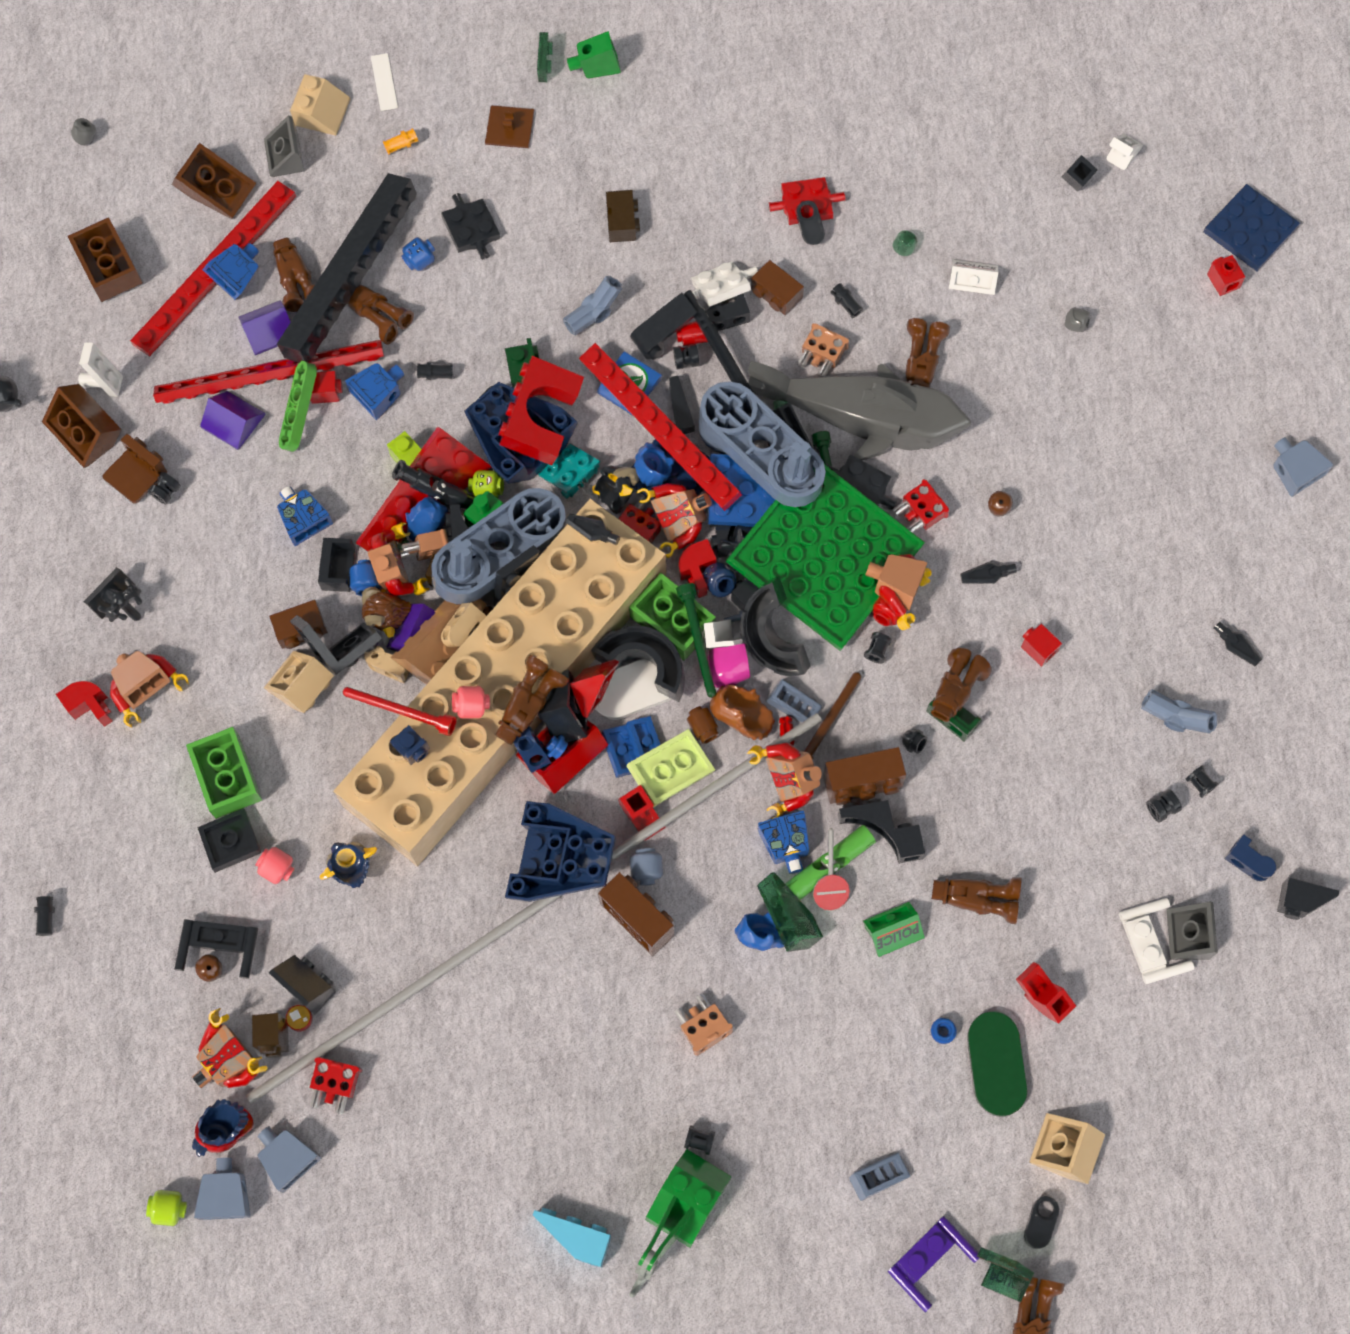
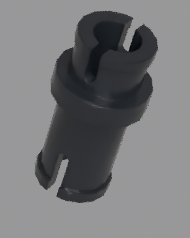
[830,283,863,318]
[417,362,453,381]
[34,896,55,936]

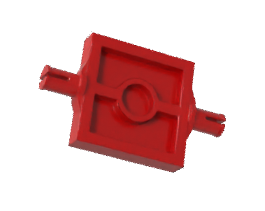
[769,177,845,225]

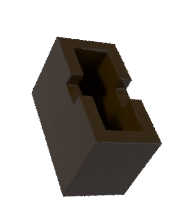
[606,190,640,243]
[252,1013,289,1058]

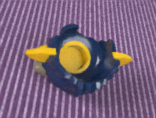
[319,842,377,888]

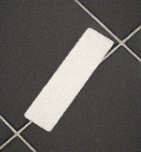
[371,53,398,111]

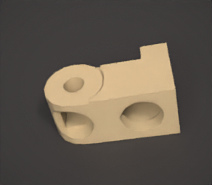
[441,602,486,647]
[364,646,410,683]

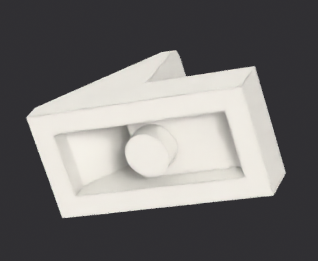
[1107,134,1143,170]

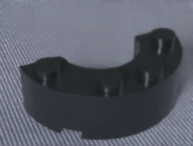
[741,576,811,676]
[591,625,685,702]

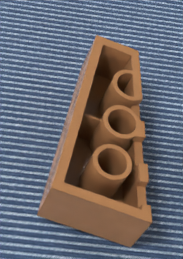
[390,599,487,684]

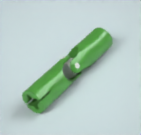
[783,825,876,903]

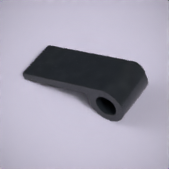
[630,292,698,360]

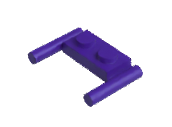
[887,1216,981,1312]

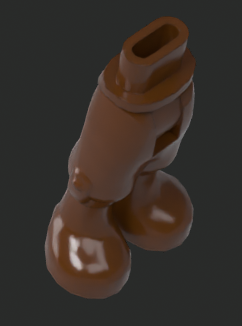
[273,237,315,312]
[495,655,569,745]
[931,877,1022,925]

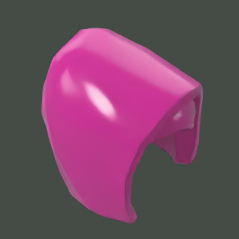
[708,644,750,688]

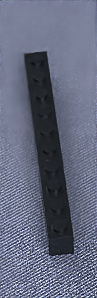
[277,173,417,363]

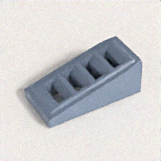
[766,679,822,722]
[849,1152,911,1201]

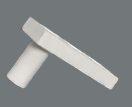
[79,343,123,397]

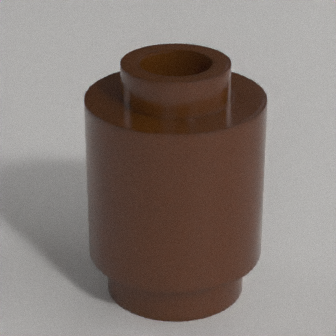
[686,706,720,744]

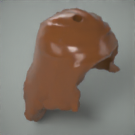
[710,684,775,740]

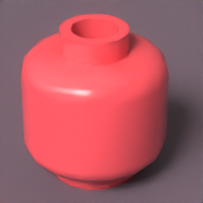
[452,686,490,719]
[255,847,295,884]

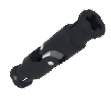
[392,460,475,511]

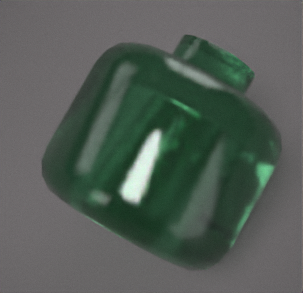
[892,230,918,256]

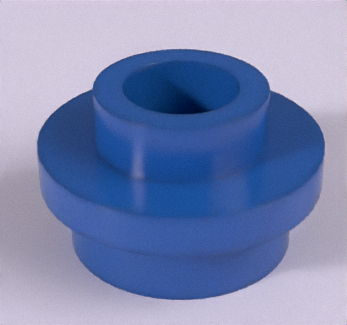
[546,735,568,759]
[930,1018,957,1044]

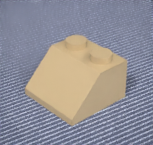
[290,74,350,136]
[264,651,334,713]
[1029,1113,1105,1184]

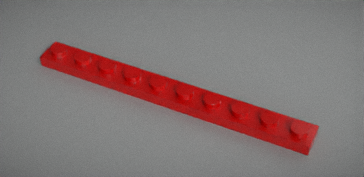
[130,181,296,357]
[153,340,384,404]
[579,343,742,511]

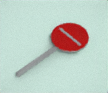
[813,828,850,910]

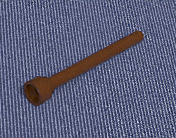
[803,672,862,761]

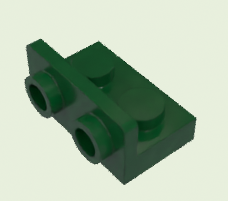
[505,338,539,388]

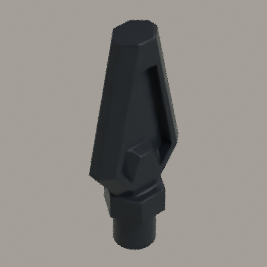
[566,514,620,545]
[960,562,1017,584]
[1213,622,1262,666]

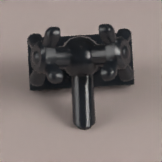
[83,567,142,622]

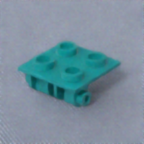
[538,443,600,499]

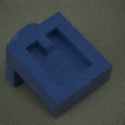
[390,725,430,765]

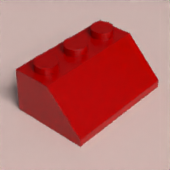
[516,720,608,795]

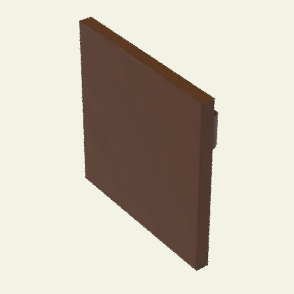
[485,105,534,149]

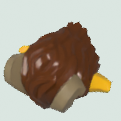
[362,587,412,638]

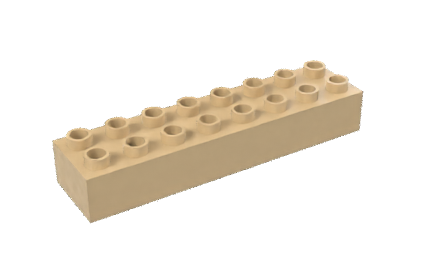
[333,499,667,867]

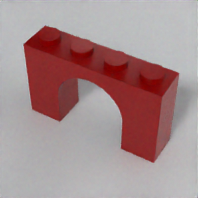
[498,356,584,465]

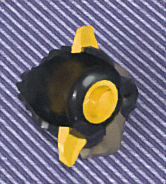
[592,465,639,514]

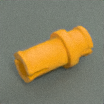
[382,128,419,155]

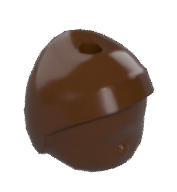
[988,491,1013,517]
[195,954,223,982]

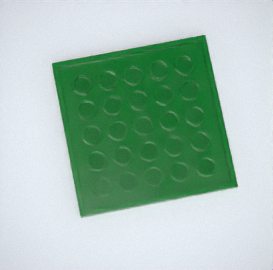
[726,464,925,651]

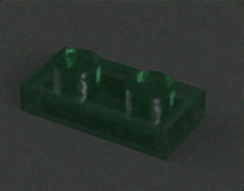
[537,32,553,82]

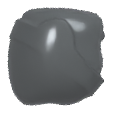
[71,118,96,146]
[1064,307,1090,332]

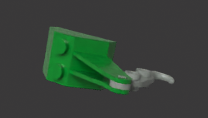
[629,1149,732,1298]

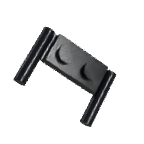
[174,919,258,979]

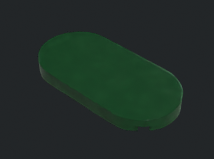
[967,1012,1027,1117]

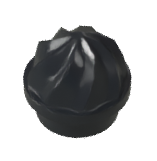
[902,729,927,754]

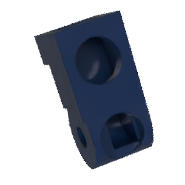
[513,726,551,773]
[1224,834,1276,882]

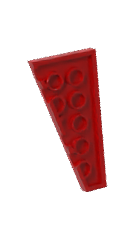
[356,427,492,551]

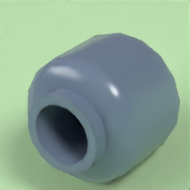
[630,848,663,886]

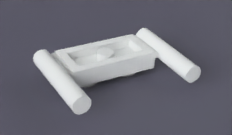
[1119,898,1194,984]

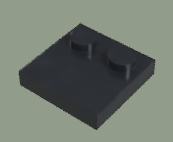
[197,808,261,873]

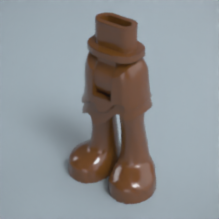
[347,284,414,345]
[906,318,950,388]
[931,648,992,722]
[1013,1273,1065,1334]

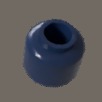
[703,562,737,597]

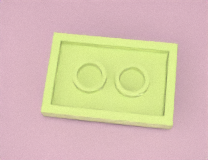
[626,729,715,807]

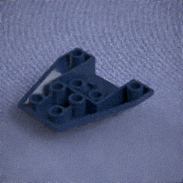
[464,382,578,484]
[505,801,616,902]

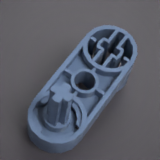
[698,381,826,507]
[432,488,566,605]

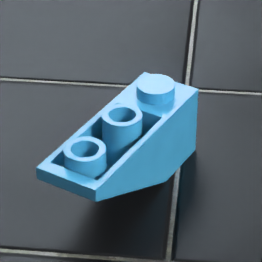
[533,1207,611,1268]

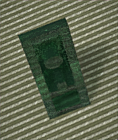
[757,872,823,952]

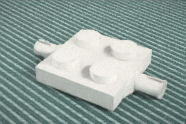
[691,261,758,307]

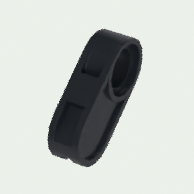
[795,200,825,245]
[1024,1196,1059,1249]

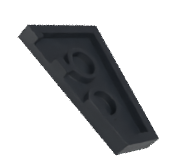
[493,545,540,607]

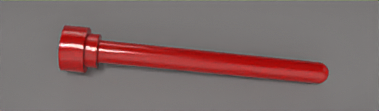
[342,687,457,736]

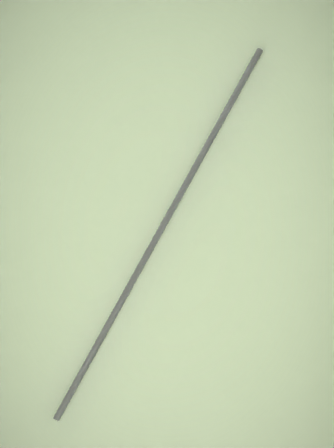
[246,713,822,1104]

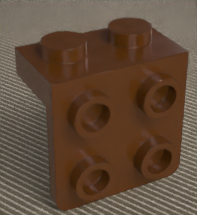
[102,434,167,504]

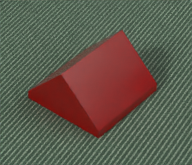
[570,659,619,718]

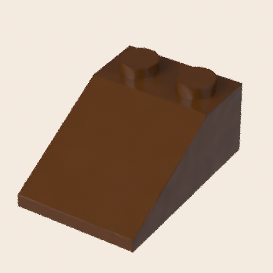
[171,142,256,219]

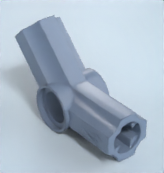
[563,276,622,336]
[1141,689,1217,734]

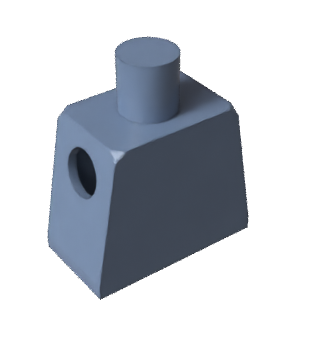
[1273,437,1333,497]
[257,1126,322,1193]
[194,1158,251,1220]

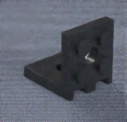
[290,615,382,675]

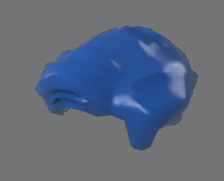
[634,442,674,487]
[405,496,448,542]
[734,912,786,951]

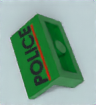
[863,902,925,957]

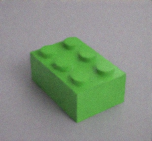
[629,573,716,661]
[186,727,263,819]

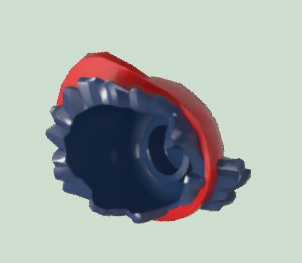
[192,1099,254,1157]

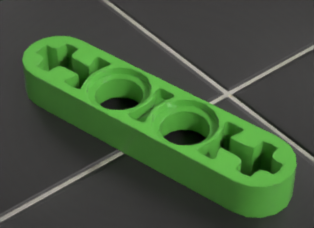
[279,361,317,452]

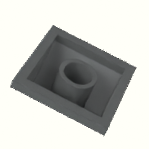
[264,115,304,177]
[1166,901,1218,960]

